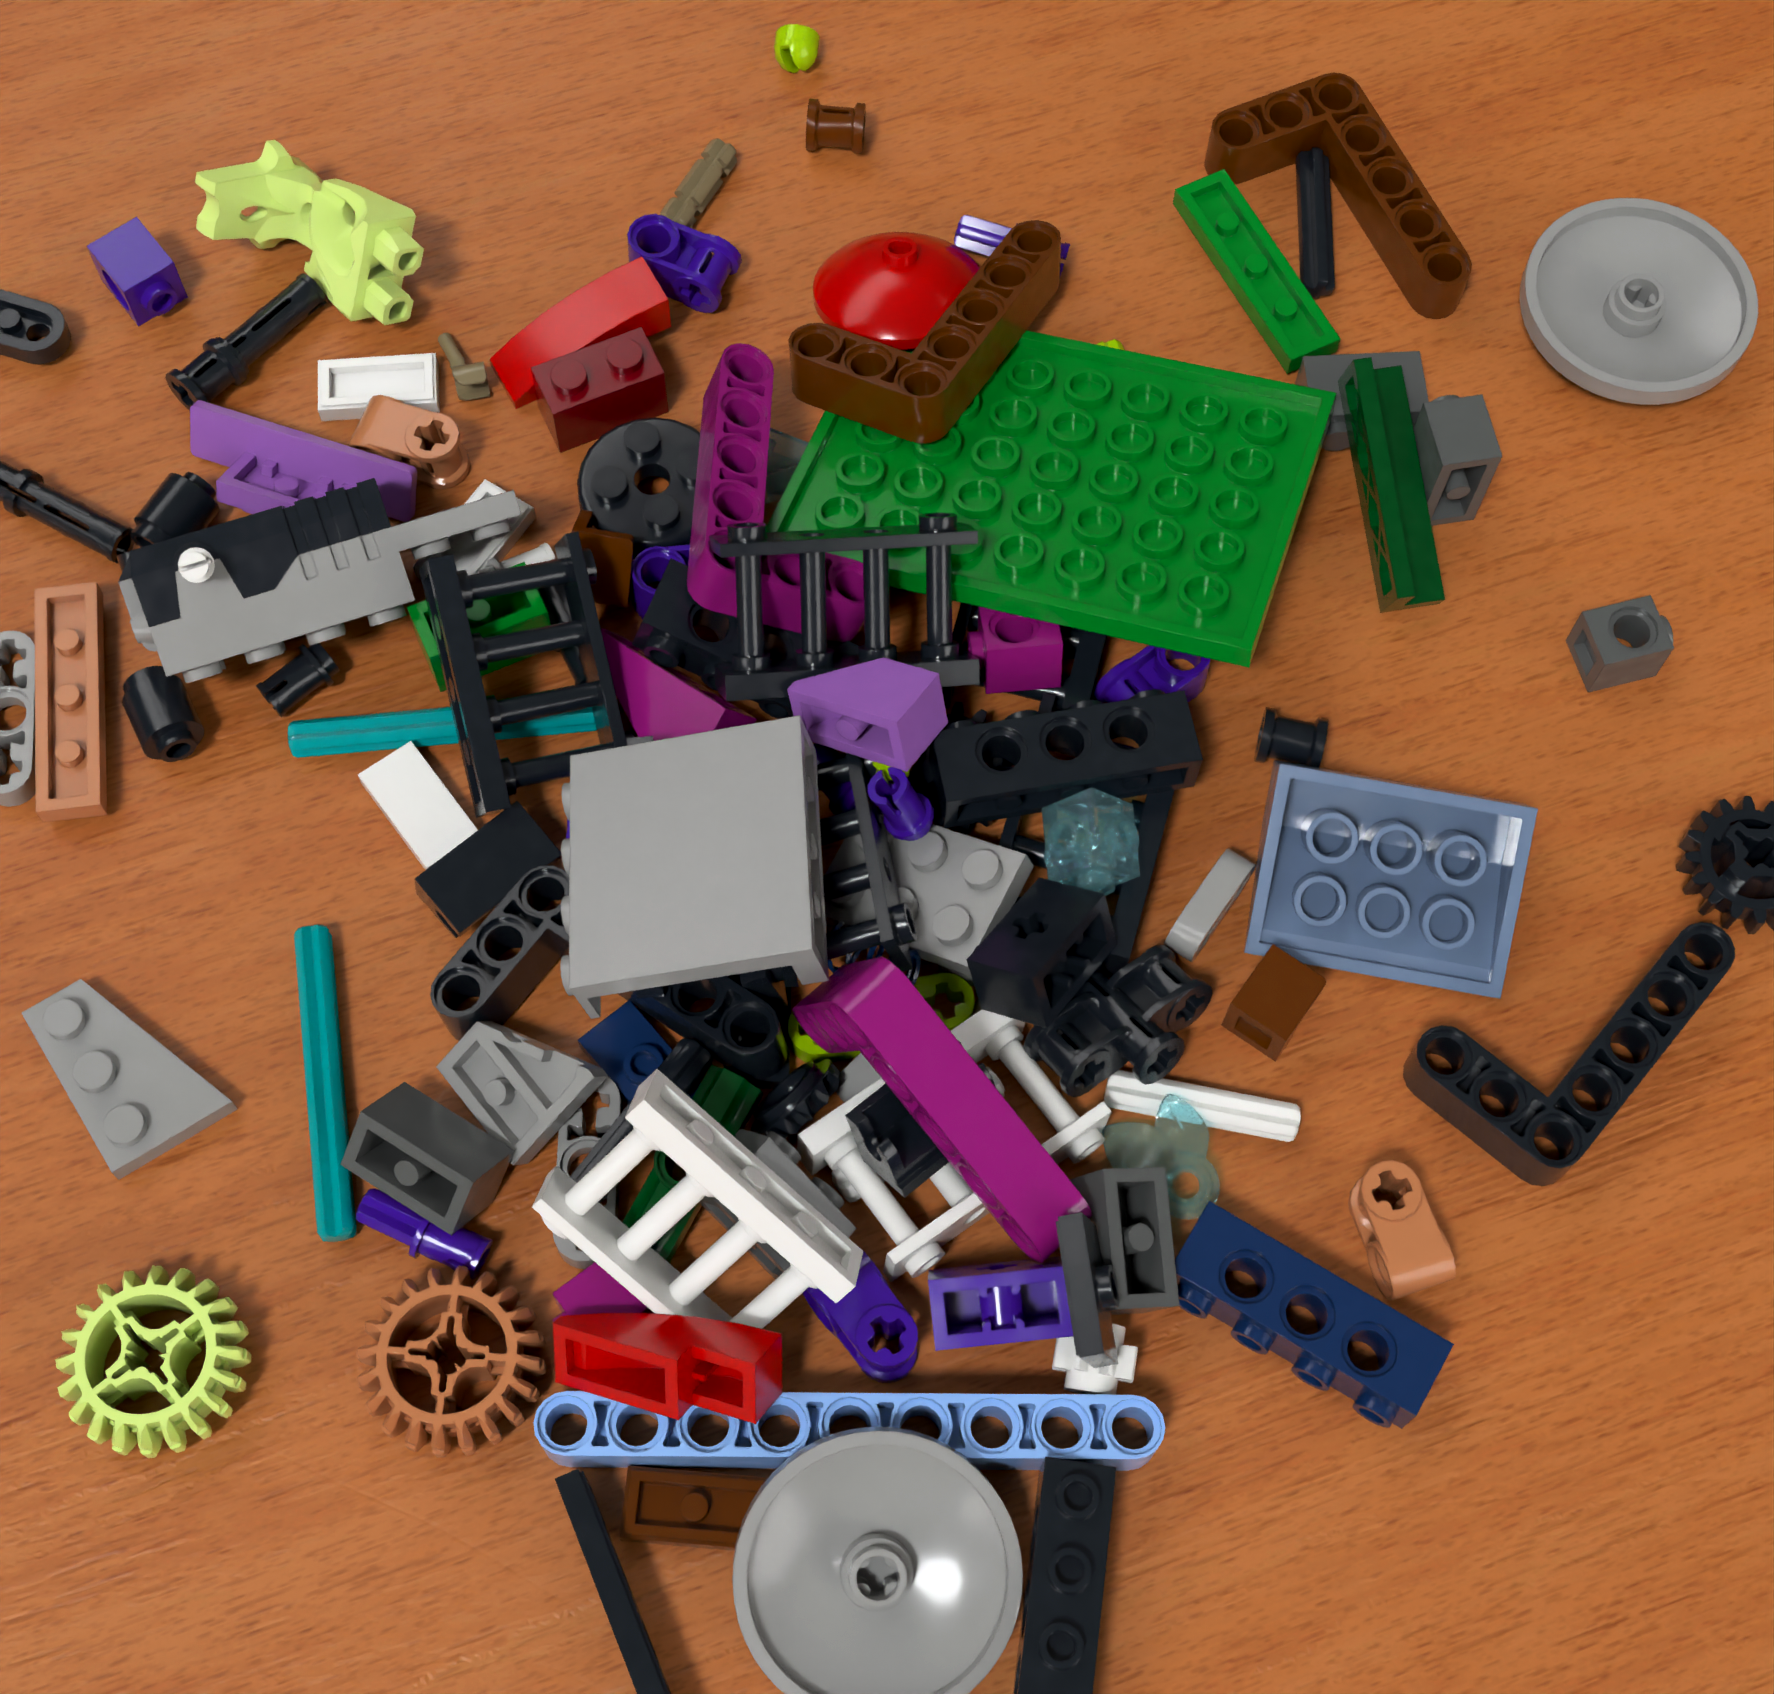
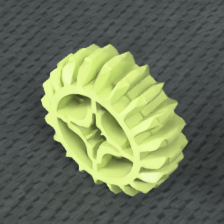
[55,1265,251,1458]

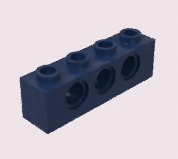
[1175,1201,1454,1429]

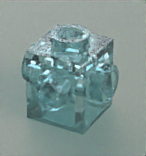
[1042,787,1140,896]

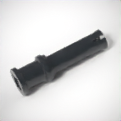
[165,273,327,410]

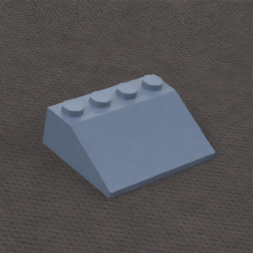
[1244,760,1538,999]

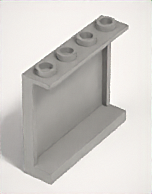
[560,715,829,1019]

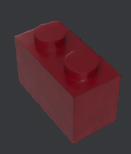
[531,327,669,453]

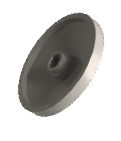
[1519,198,1758,405]
[732,1426,1023,1694]

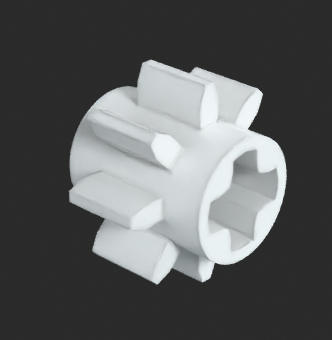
[1052,1323,1138,1395]

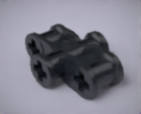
[1024,945,1213,1097]

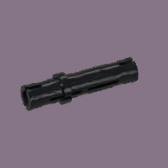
[0,461,135,563]

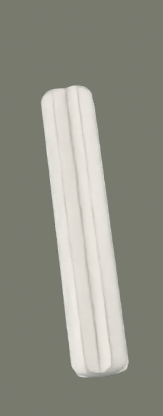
[1104,1070,1301,1142]

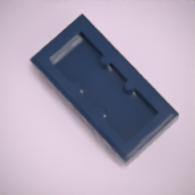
[578,1000,701,1104]

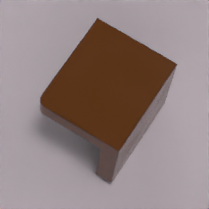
[566,510,635,608]
[1221,944,1326,1062]

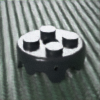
[577,417,700,559]

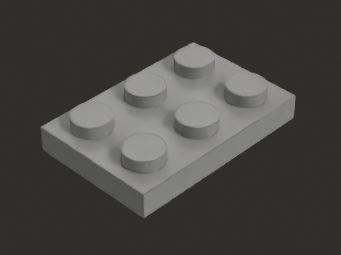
[824,814,1034,976]

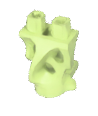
[195,140,424,325]

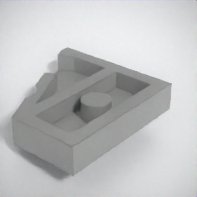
[436,1021,608,1165]

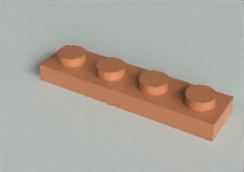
[34,582,107,822]

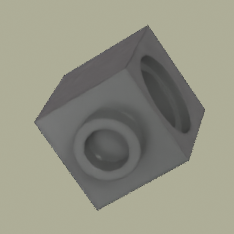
[1566,595,1674,693]

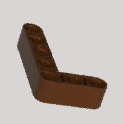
[1204,72,1472,319]
[788,220,1061,444]

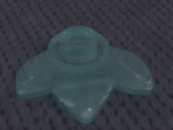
[1102,1094,1220,1220]

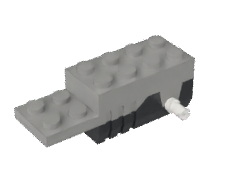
[117,478,521,683]

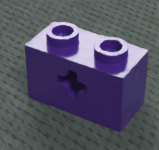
[928,1256,1073,1351]

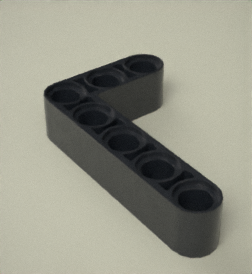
[430,866,788,1080]
[1403,922,1735,1186]

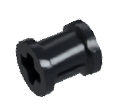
[1254,707,1328,768]

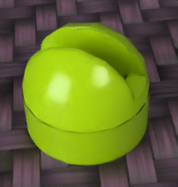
[774,24,819,73]

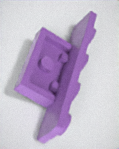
[190,400,417,522]

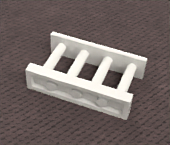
[797,1010,1112,1282]
[532,1069,863,1329]

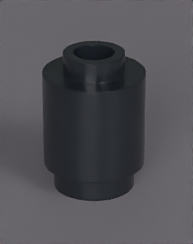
[130,472,220,548]
[122,666,205,762]

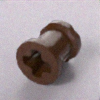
[806,98,866,154]

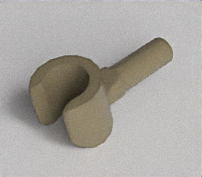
[438,333,490,401]

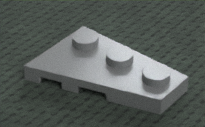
[22,979,237,1180]

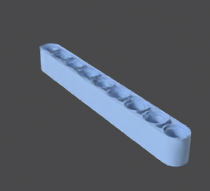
[533,1391,1165,1471]

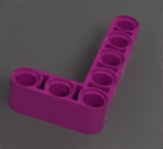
[687,343,864,643]
[792,957,1092,1263]

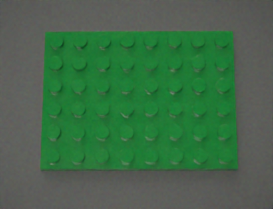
[767,330,1337,667]

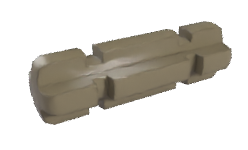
[660,138,737,228]

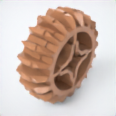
[356,1265,547,1458]

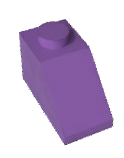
[787,657,948,772]

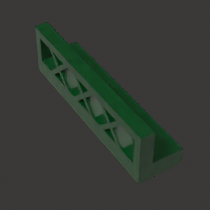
[1338,357,1445,613]

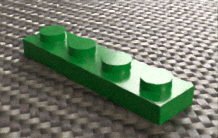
[1173,169,1341,374]

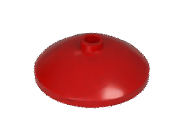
[813,232,980,350]

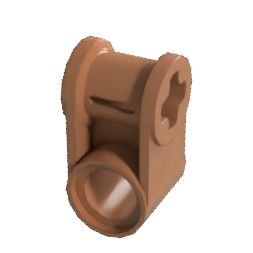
[348,395,470,490]
[1348,1160,1456,1301]

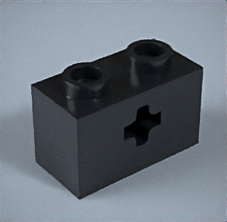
[966,877,1117,1028]

